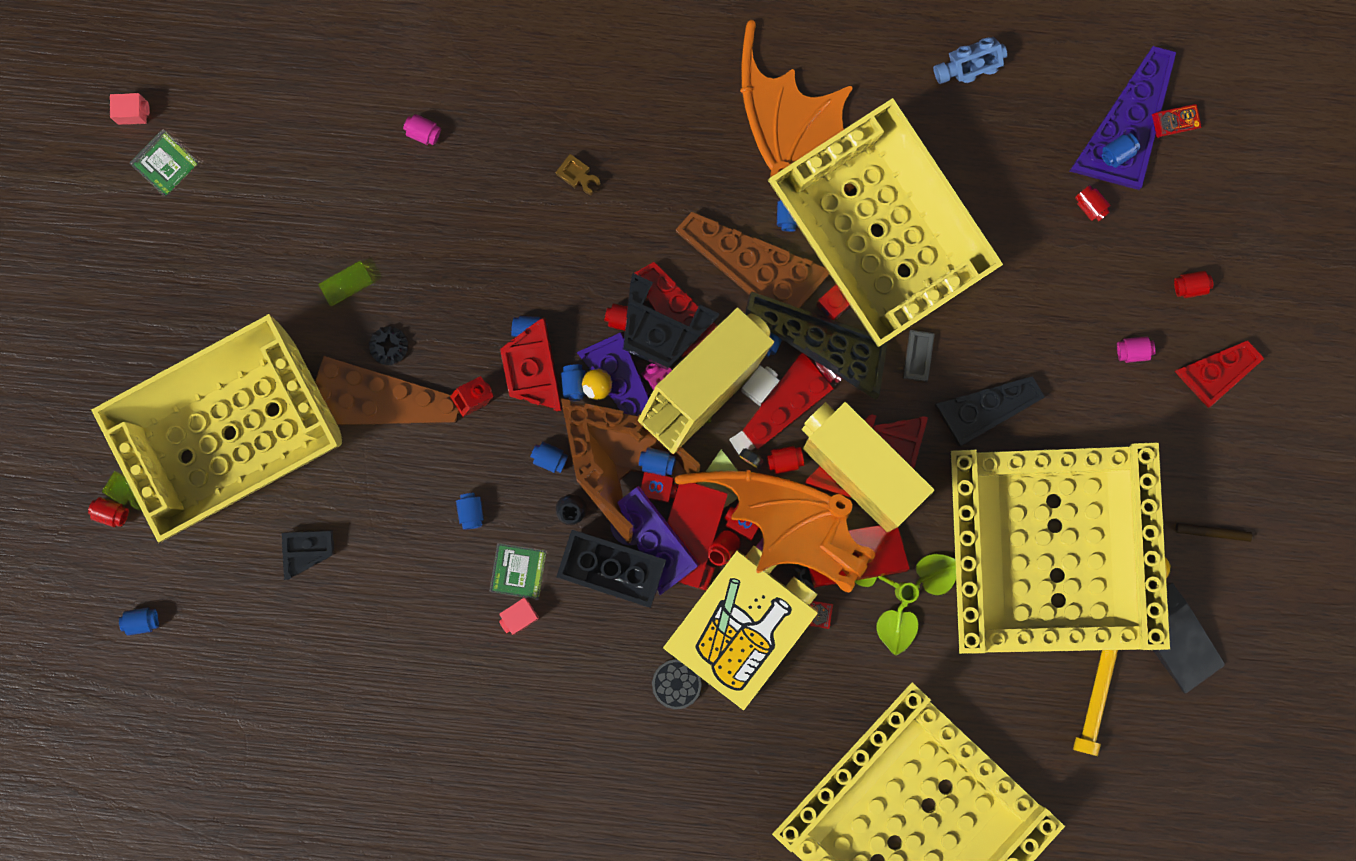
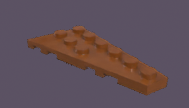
[315,356,459,425]

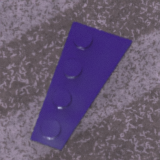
[577,333,649,416]

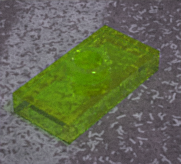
[318,261,373,306]

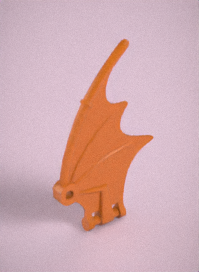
[740,20,855,192]
[675,470,875,592]

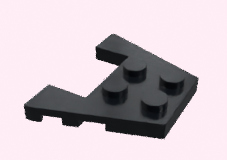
[623,273,719,370]

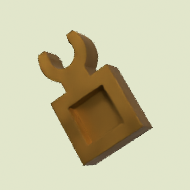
[556,154,600,195]

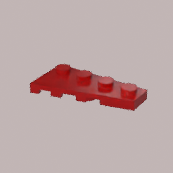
[742,353,834,450]

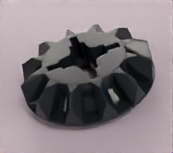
[369,326,408,365]

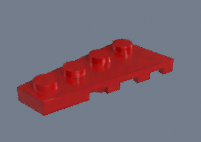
[635,262,717,358]

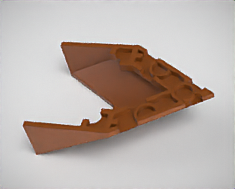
[561,399,700,544]

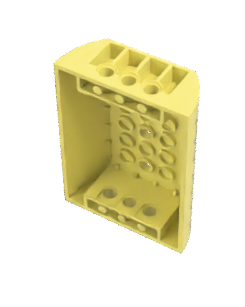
[768,98,1003,347]
[91,314,342,542]

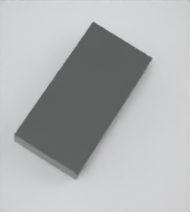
[903,330,935,382]

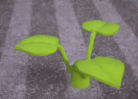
[855,554,956,655]

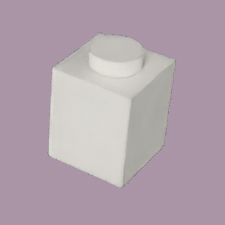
[741,366,779,406]

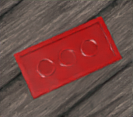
[667,483,728,588]
[809,525,910,588]

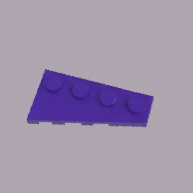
[618,486,700,595]

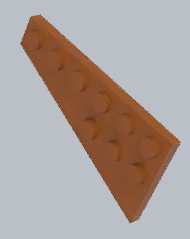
[676,212,830,308]

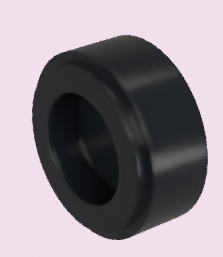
[738,448,764,469]

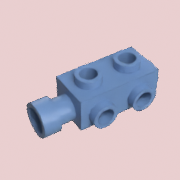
[933,37,1007,84]

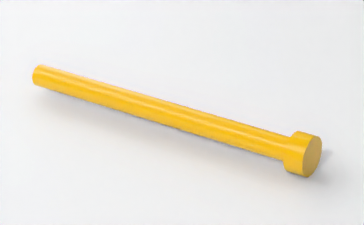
[1073,650,1118,756]

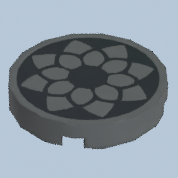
[652,659,701,709]

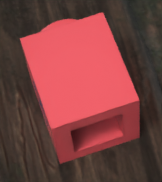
[110,93,150,125]
[499,598,540,635]

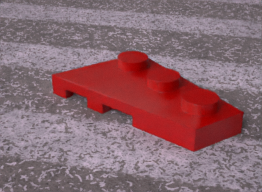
[1174,341,1264,408]

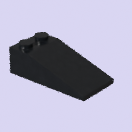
[556,530,666,608]
[1153,583,1225,694]

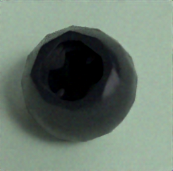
[555,494,587,525]

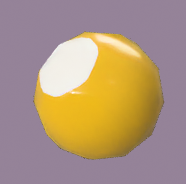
[582,369,612,400]

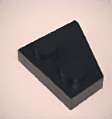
[282,530,334,580]

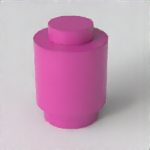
[403,114,441,145]
[1117,336,1155,363]

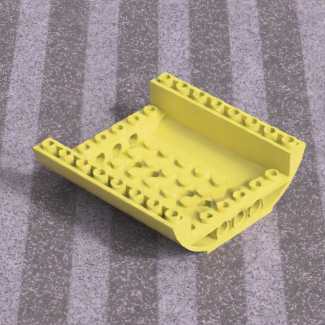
[951,443,1170,654]
[772,683,1065,861]

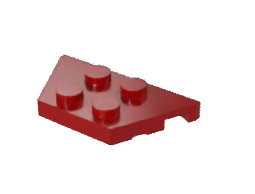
[500,317,563,411]
[873,416,928,469]

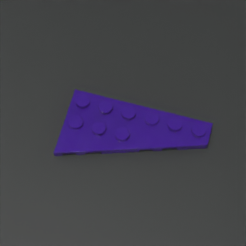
[1070,46,1176,190]

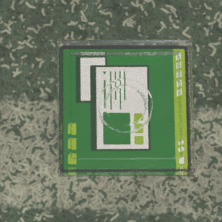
[130,129,199,197]
[489,543,546,600]

